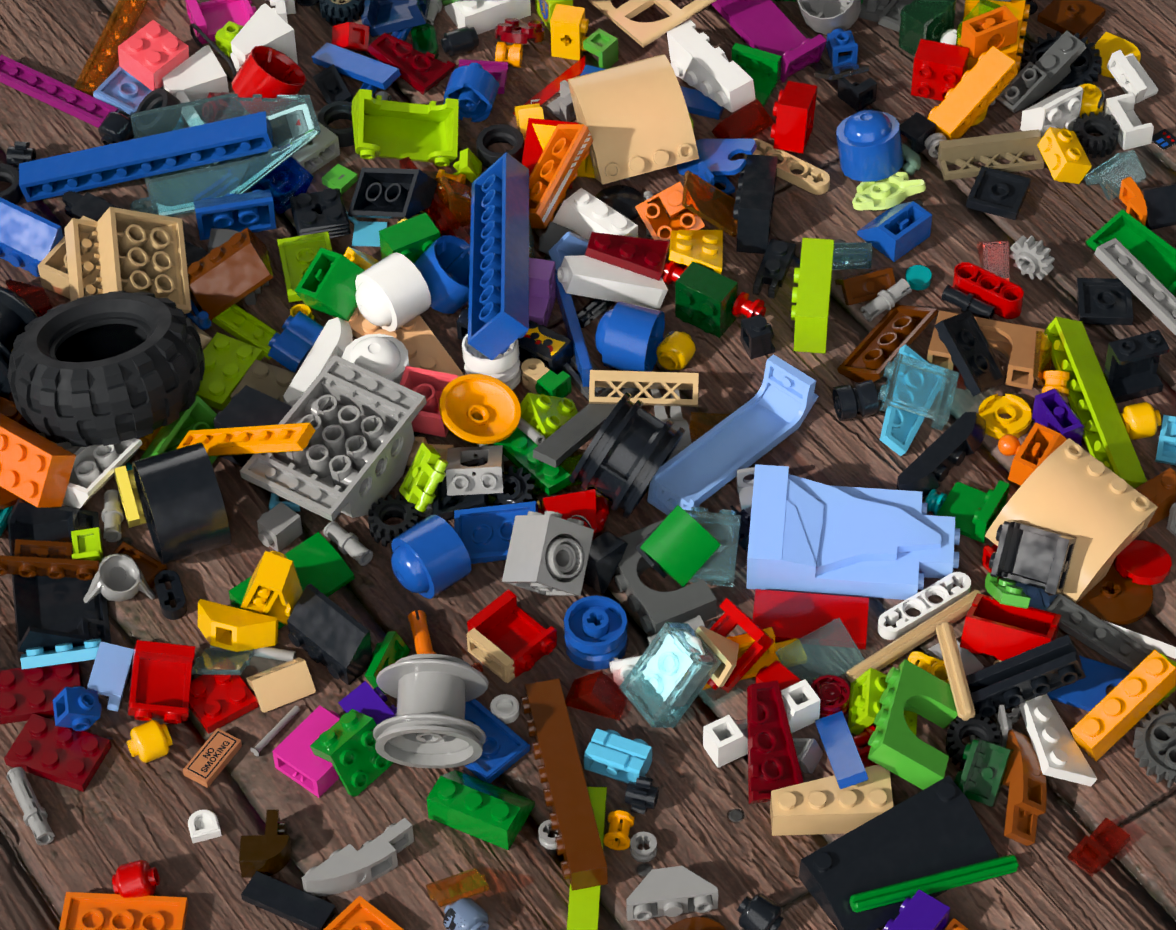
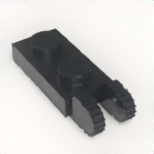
[752,239,796,299]

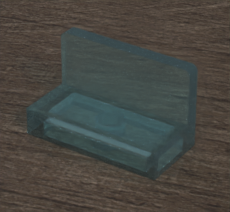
[1084,150,1146,200]
[832,242,873,270]

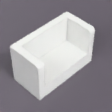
[1103,93,1154,150]

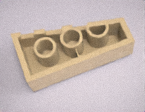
[770,765,893,836]

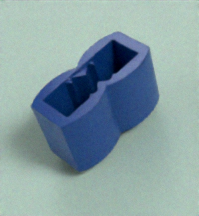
[268,311,324,373]

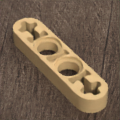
[744,139,830,195]

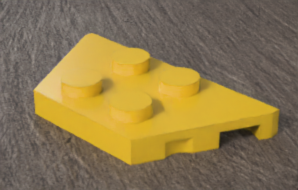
[669,230,723,274]

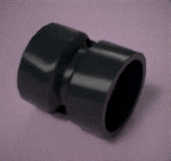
[832,380,879,421]

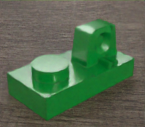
[365,631,410,694]

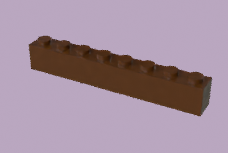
[521,678,608,891]

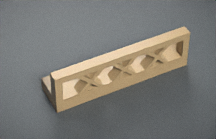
[589,370,699,407]

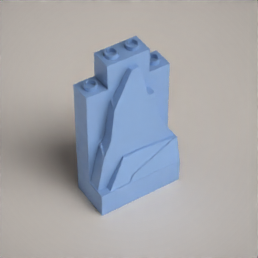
[746,464,960,600]

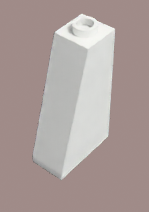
[557,255,668,309]

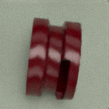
[811,675,850,719]

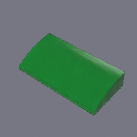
[1086,209,1176,296]
[229,532,355,630]

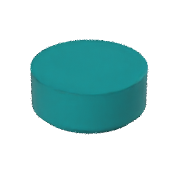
[905,265,932,290]

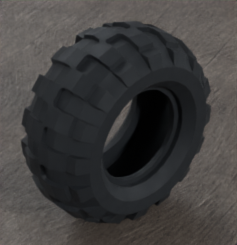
[8,291,205,447]

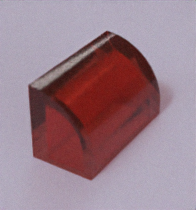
[712,99,774,139]

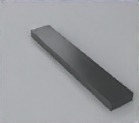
[533,388,648,468]

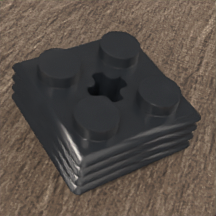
[290,188,350,238]

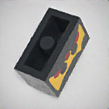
[518,320,574,375]

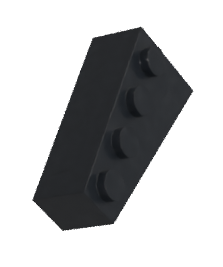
[733,155,778,254]

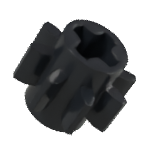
[6,141,36,171]
[625,776,659,815]

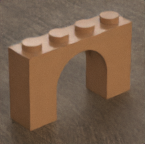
[927,310,1045,390]

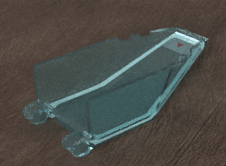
[130,94,321,217]

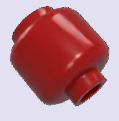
[112,860,160,898]

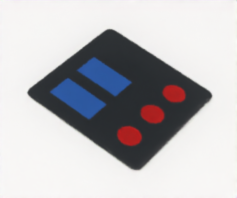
[1152,129,1176,150]

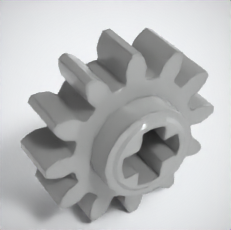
[1009,235,1055,280]

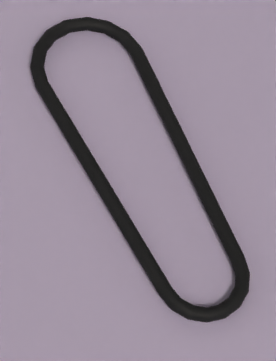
[190,23,237,83]

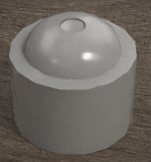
[797,0,861,35]

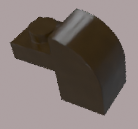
[239,810,292,878]

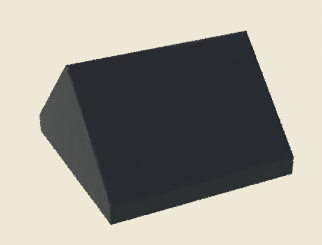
[1140,182,1176,230]

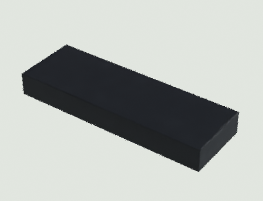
[241,871,336,930]

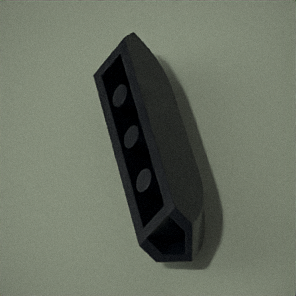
[896,412,986,497]

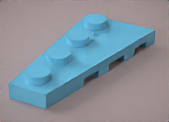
[880,344,946,457]

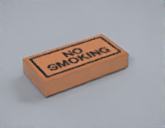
[183,728,242,788]

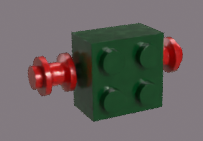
[662,261,766,338]

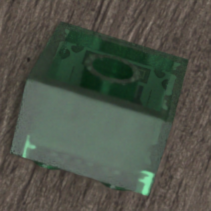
[899,0,956,57]

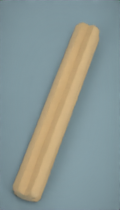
[936,622,975,721]

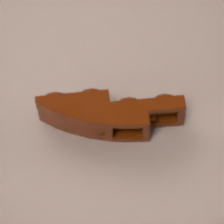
[1002,729,1047,846]

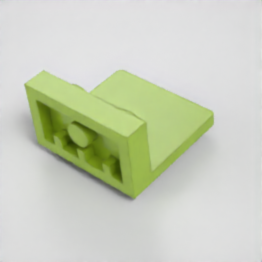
[520,393,578,446]
[848,668,917,735]

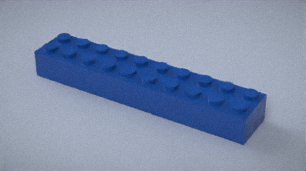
[468,152,529,360]

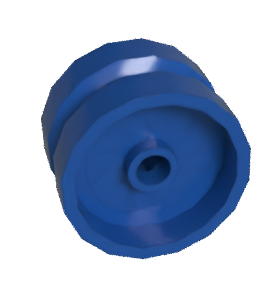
[564,595,628,670]

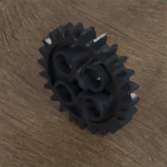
[1021,31,1102,97]

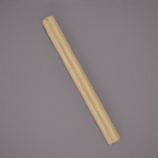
[846,590,981,683]

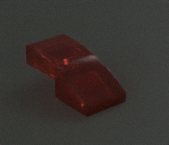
[1067,818,1130,877]

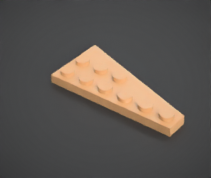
[333,306,464,377]

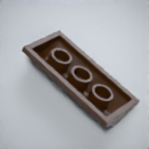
[837,304,938,382]

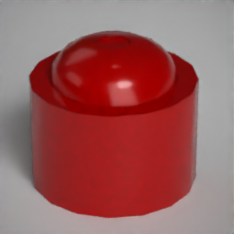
[232,46,306,117]

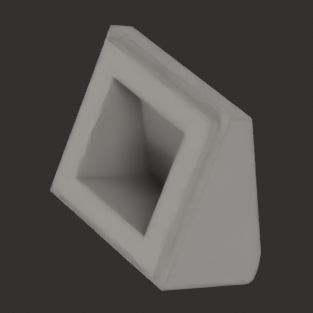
[793,738,823,774]

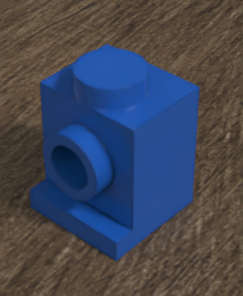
[826,28,858,68]

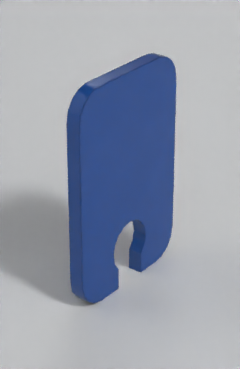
[676,138,757,175]
[1047,656,1131,712]

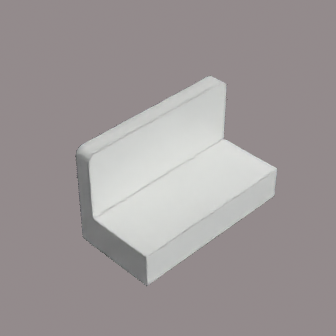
[1107,50,1158,104]

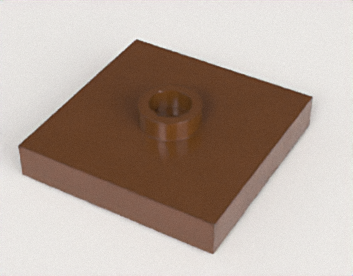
[1037,0,1106,39]

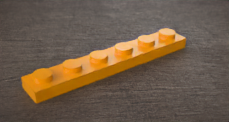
[177,423,316,456]

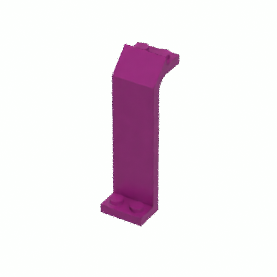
[711,0,827,83]

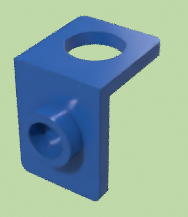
[696,162,735,202]

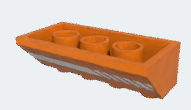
[529,124,593,229]

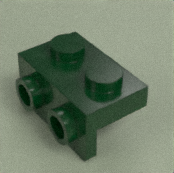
[954,738,1013,807]

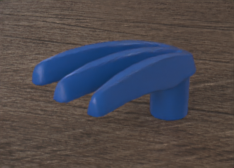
[185,299,211,330]

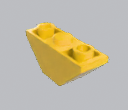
[198,599,278,652]

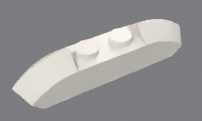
[283,317,353,407]

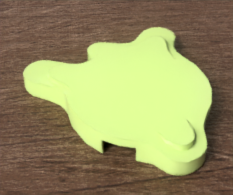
[852,172,926,211]

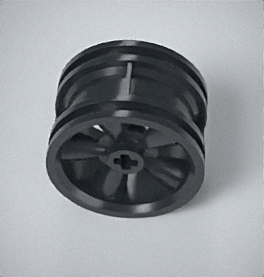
[569,392,686,519]

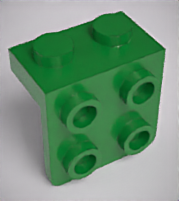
[731,43,782,109]
[310,709,393,797]

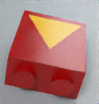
[522,118,579,189]

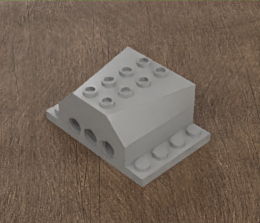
[240,355,427,522]

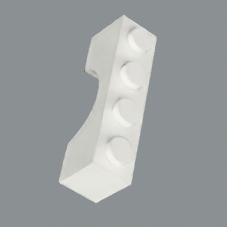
[703,679,821,768]

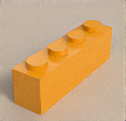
[927,46,1018,140]
[1071,650,1176,762]

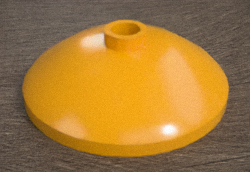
[439,374,521,444]

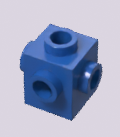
[53,686,102,731]

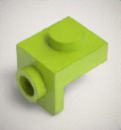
[71,527,104,563]

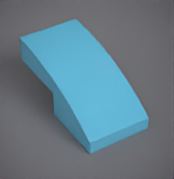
[1155,415,1176,465]

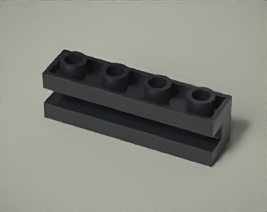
[966,635,1086,720]

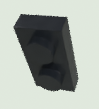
[313,64,353,104]

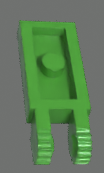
[985,572,1030,609]

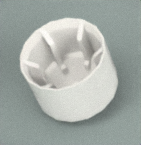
[355,252,431,332]
[342,333,409,384]

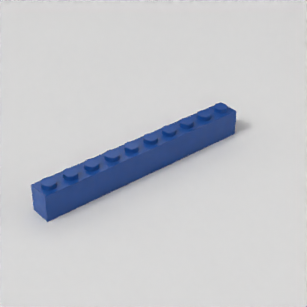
[19,111,274,202]

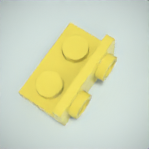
[114,466,146,528]

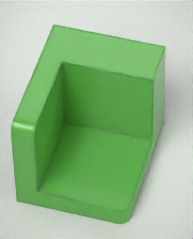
[583,28,618,69]

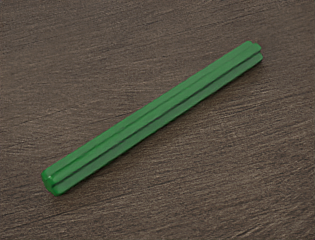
[849,855,1019,913]

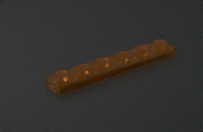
[74,0,148,97]

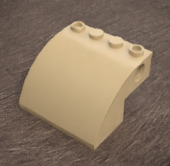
[567,54,699,185]
[985,438,1158,603]

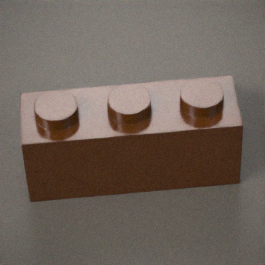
[187,227,273,320]

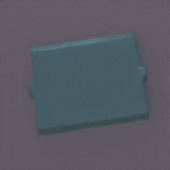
[192,648,254,675]

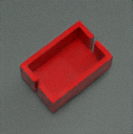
[960,593,1061,661]

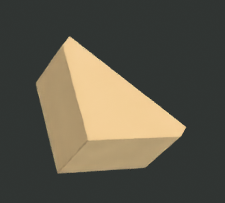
[693,626,739,687]

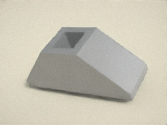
[626,866,718,921]

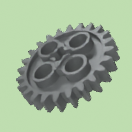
[1133,703,1176,788]

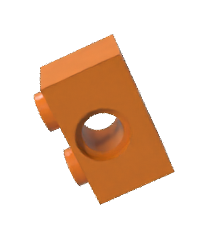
[961,5,1019,59]

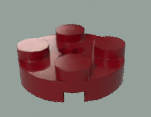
[495,18,544,44]

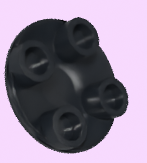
[595,185,644,221]

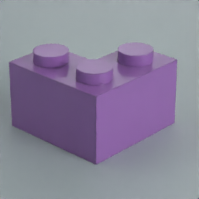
[529,257,556,327]

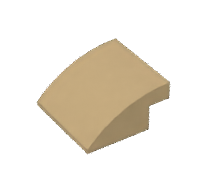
[64,207,191,314]

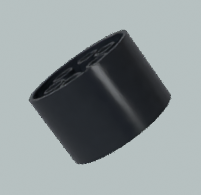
[132,442,231,565]

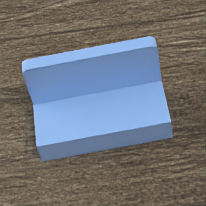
[87,642,134,712]

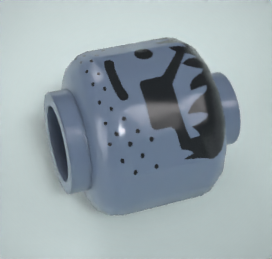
[443,897,489,930]

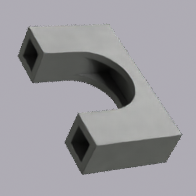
[614,519,717,635]

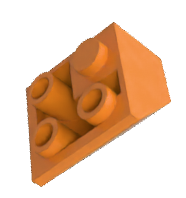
[635,182,705,245]

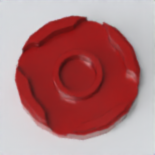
[1114,540,1172,585]

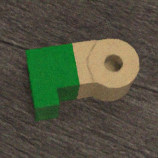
[521,358,572,398]

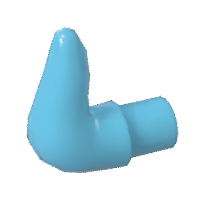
[269,493,300,512]

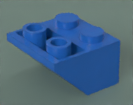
[857,201,932,262]

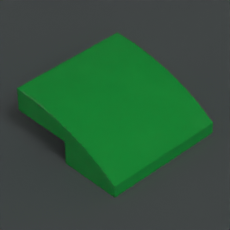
[640,505,721,587]

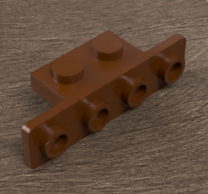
[0,539,100,581]

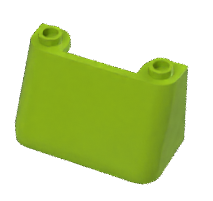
[351,89,459,167]

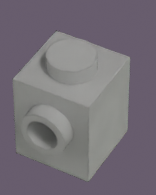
[257,502,303,552]

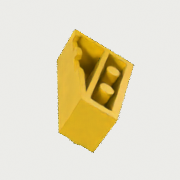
[240,551,303,625]

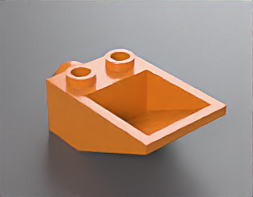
[998,422,1067,486]

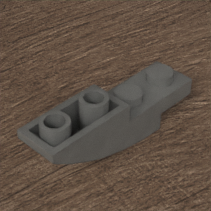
[996,30,1086,113]

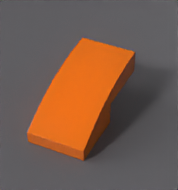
[1119,177,1147,226]

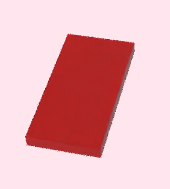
[753,589,869,650]

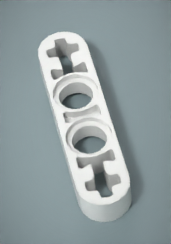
[878,572,971,640]

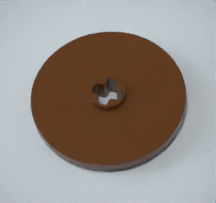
[1076,561,1153,625]

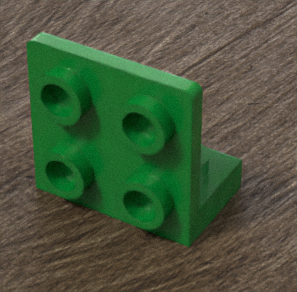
[936,480,1010,543]

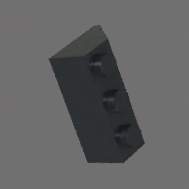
[348,167,438,219]
[287,584,373,686]

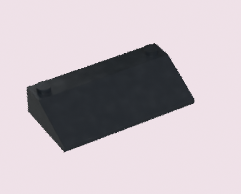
[7,498,111,653]
[798,776,999,930]

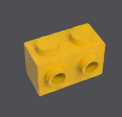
[1037,127,1092,184]

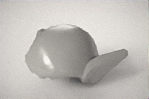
[83,553,155,603]

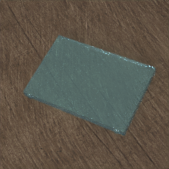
[775,618,865,686]

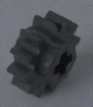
[490,466,540,506]

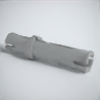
[6,767,55,845]

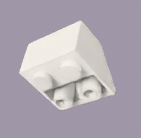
[1020,86,1083,138]

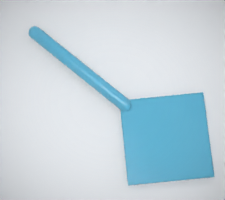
[346,211,387,247]

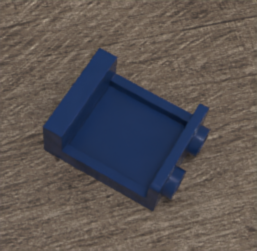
[361,0,430,37]

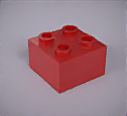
[911,39,970,101]
[770,81,818,154]

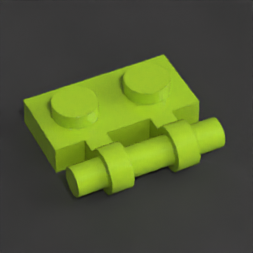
[399,442,448,512]

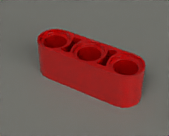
[952,262,1024,319]

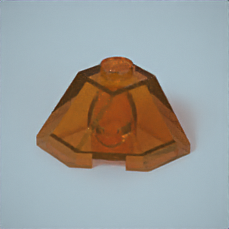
[433,177,471,231]

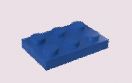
[454,501,538,564]

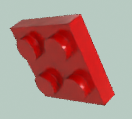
[188,661,259,734]

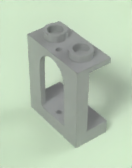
[446,445,504,496]

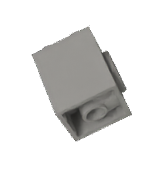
[502,511,594,596]

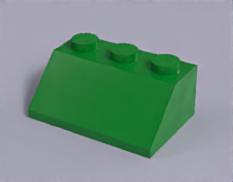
[427,770,535,850]

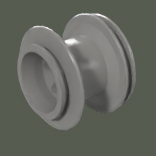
[373,654,489,769]

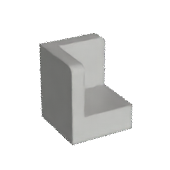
[547,80,576,122]

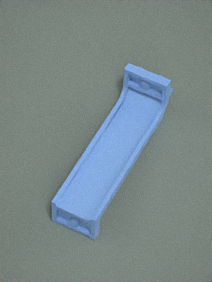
[647,354,819,521]

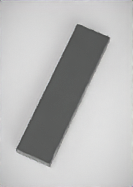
[1046,594,1152,672]

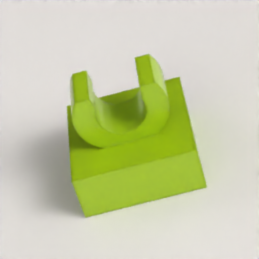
[453,148,482,183]

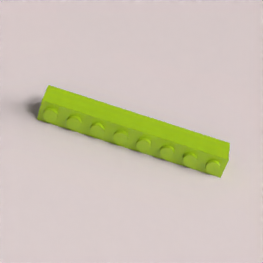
[1044,316,1147,489]

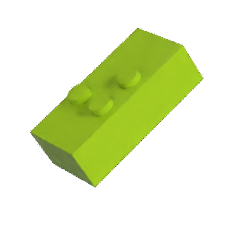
[791,238,834,354]

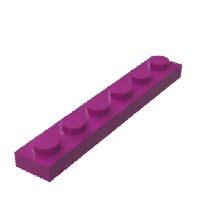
[0,55,118,128]

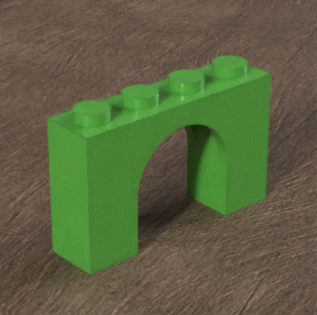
[868,659,958,790]

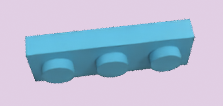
[20,639,108,669]

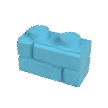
[584,728,652,784]

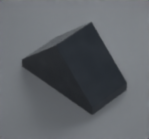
[583,531,628,594]

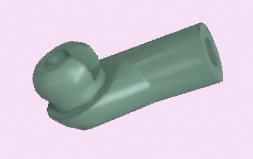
[902,144,921,176]

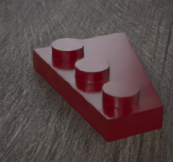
[367,33,456,95]

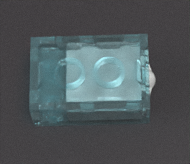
[619,622,722,728]

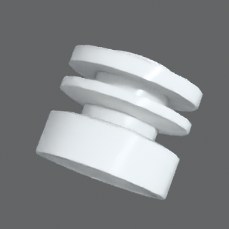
[462,334,521,390]

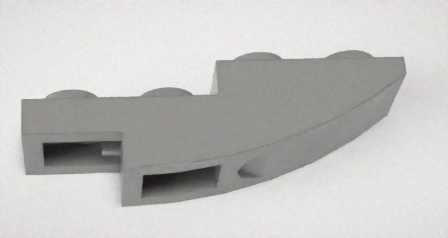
[302,818,414,897]

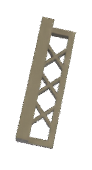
[938,129,1044,181]

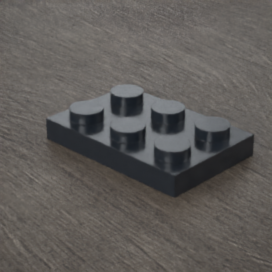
[934,310,1007,397]

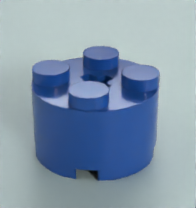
[443,63,500,122]

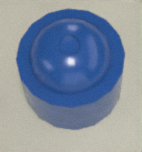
[836,110,904,182]
[413,235,470,314]
[595,301,665,372]
[391,515,472,599]

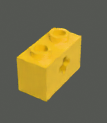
[550,4,589,61]

